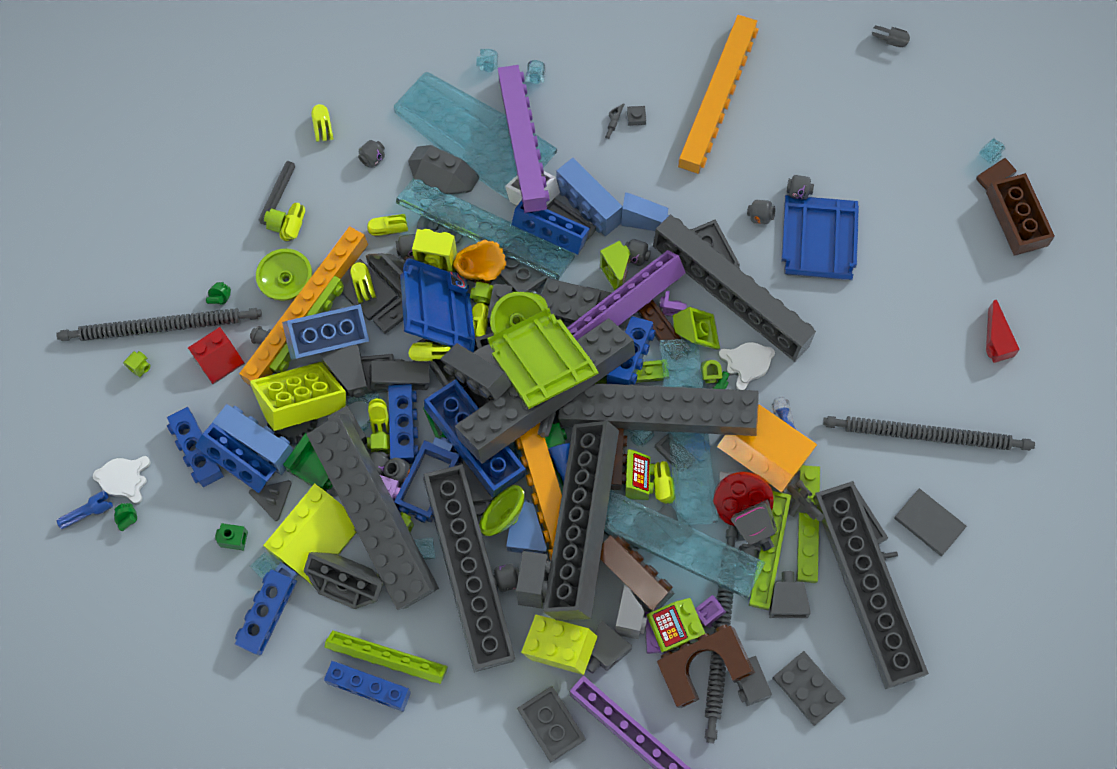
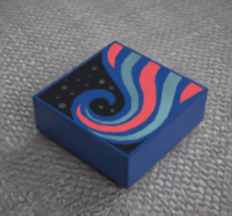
[446,271,468,294]

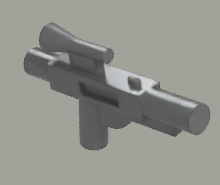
[787,480,824,521]

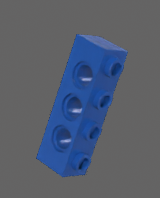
[511,200,590,255]
[607,316,655,385]
[388,384,419,464]
[167,407,224,487]
[195,422,277,493]
[235,569,297,655]
[324,661,411,712]

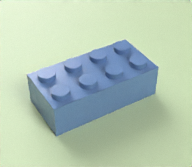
[556,158,623,236]
[282,304,369,360]
[213,404,294,476]

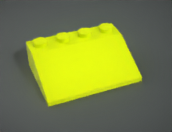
[250,362,346,431]
[263,483,356,585]

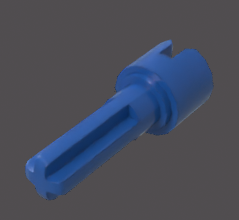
[57,490,113,529]

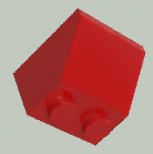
[188,327,245,384]

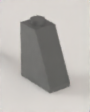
[320,344,369,398]

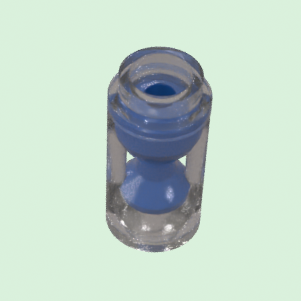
[771,397,797,430]

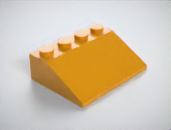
[717,404,817,493]

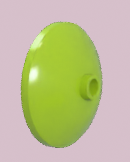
[256,248,312,301]
[490,292,545,335]
[479,485,525,536]

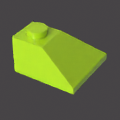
[672,307,720,350]

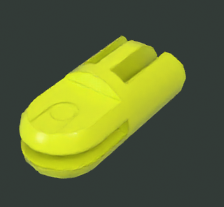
[311,104,334,142]
[279,203,305,241]
[367,214,408,236]
[350,262,376,303]
[472,303,489,342]
[408,342,451,361]
[368,398,390,434]
[653,461,675,504]

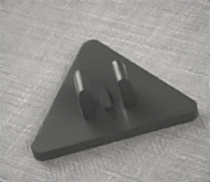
[249,480,292,521]

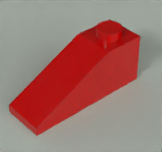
[986,300,1020,363]

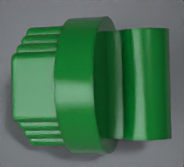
[206,282,231,305]
[114,503,137,531]

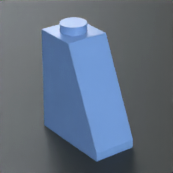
[621,192,669,231]
[506,499,547,554]

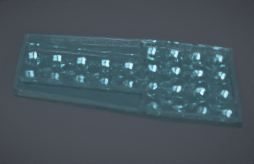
[394,72,557,200]

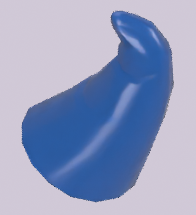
[548,443,570,483]

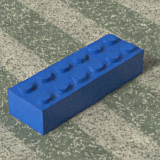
[424,379,526,498]

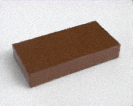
[976,158,1017,191]

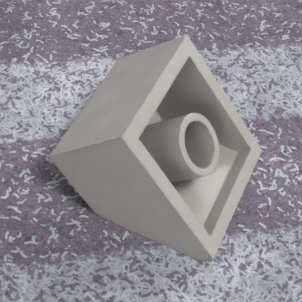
[615,586,647,640]

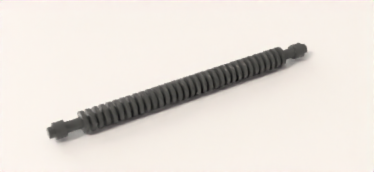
[56,308,262,341]
[823,416,1035,451]
[704,526,738,744]

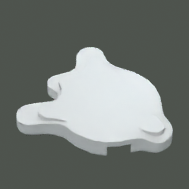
[719,342,775,390]
[93,456,151,504]

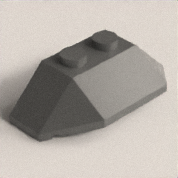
[408,145,480,195]
[366,253,405,297]
[304,552,384,609]

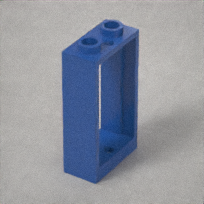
[394,440,461,523]

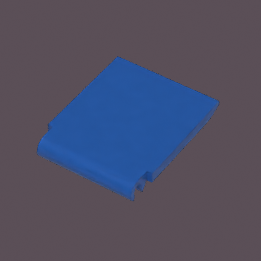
[781,195,859,280]
[400,258,475,353]

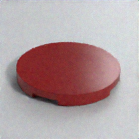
[713,472,774,526]

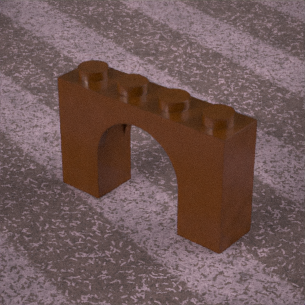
[657,624,755,708]

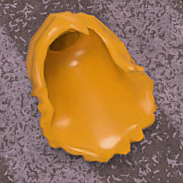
[453,240,506,281]

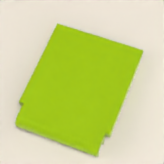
[487,308,599,409]

